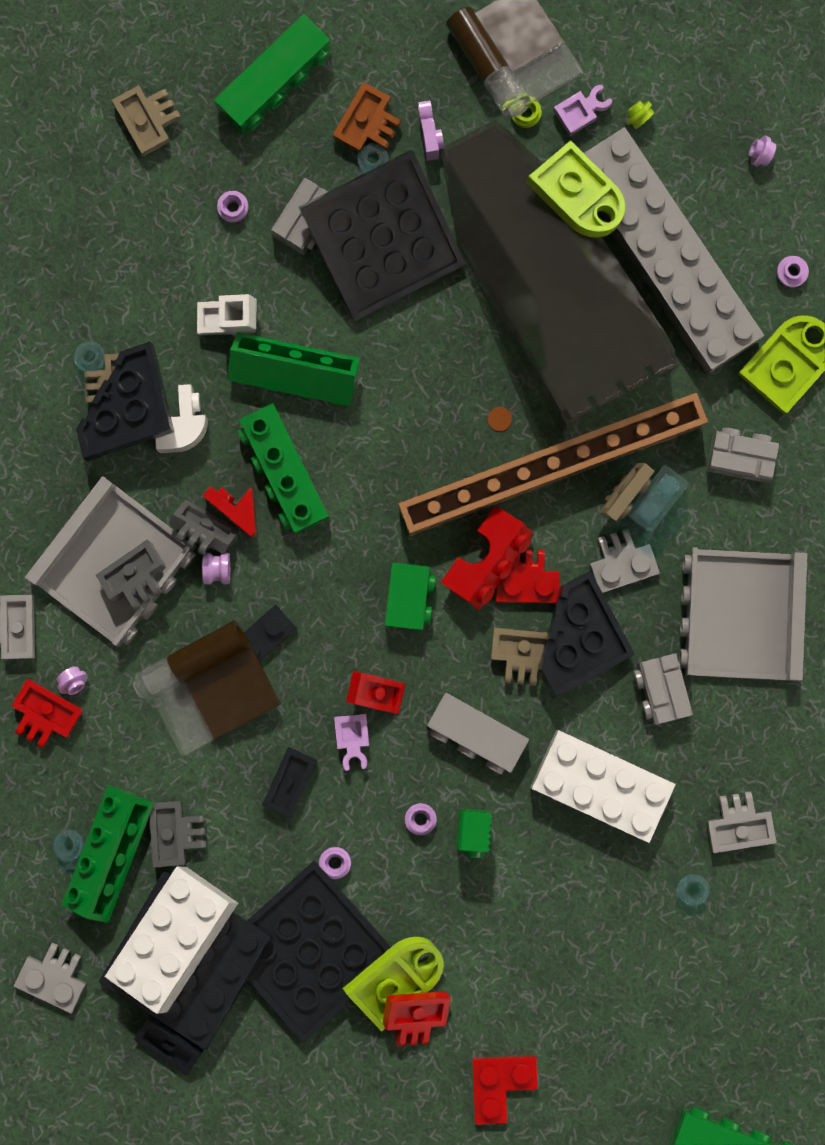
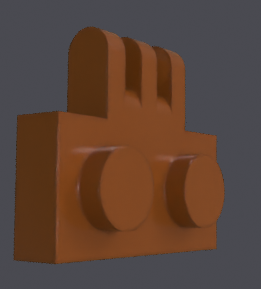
[333,82,402,153]

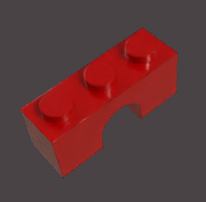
[440,505,534,611]

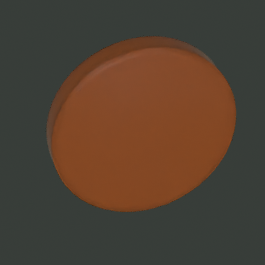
[488,407,512,431]

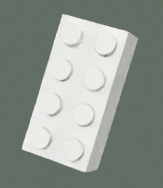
[530,730,676,843]
[105,866,238,1014]

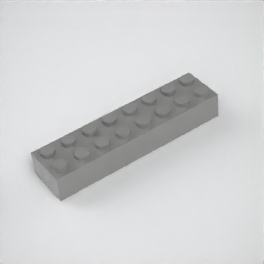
[584,127,765,375]

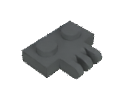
[169,500,240,555]
[96,540,166,611]
[149,801,207,867]

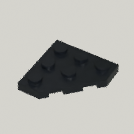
[76,342,175,461]
[538,571,635,699]

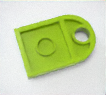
[526,141,625,237]
[738,316,825,415]
[343,937,444,1032]

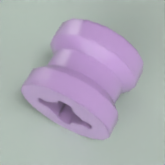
[202,553,230,584]

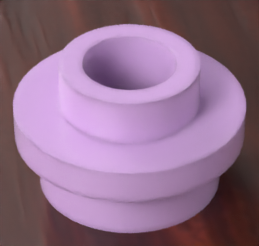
[749,136,776,167]
[217,191,249,222]
[777,256,809,287]
[56,667,88,695]
[405,803,437,835]
[319,847,351,879]

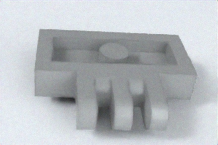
[590,528,660,593]
[0,595,35,659]
[707,792,776,853]
[14,943,86,1013]

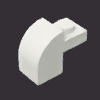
[197,294,257,336]
[156,384,208,453]

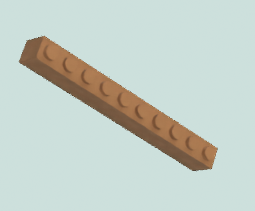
[398,393,708,536]

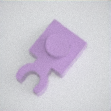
[553,85,612,136]
[418,101,444,161]
[334,714,369,771]

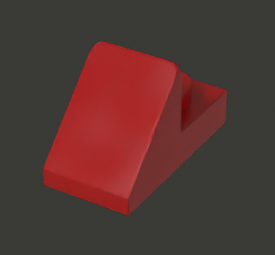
[203,486,257,538]
[346,671,406,714]

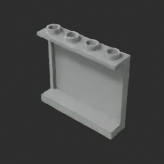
[25,476,196,647]
[679,547,807,681]

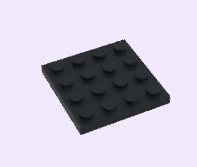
[298,150,466,321]
[247,860,391,1043]
[99,870,273,1050]

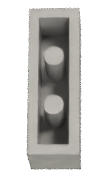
[427,692,529,775]

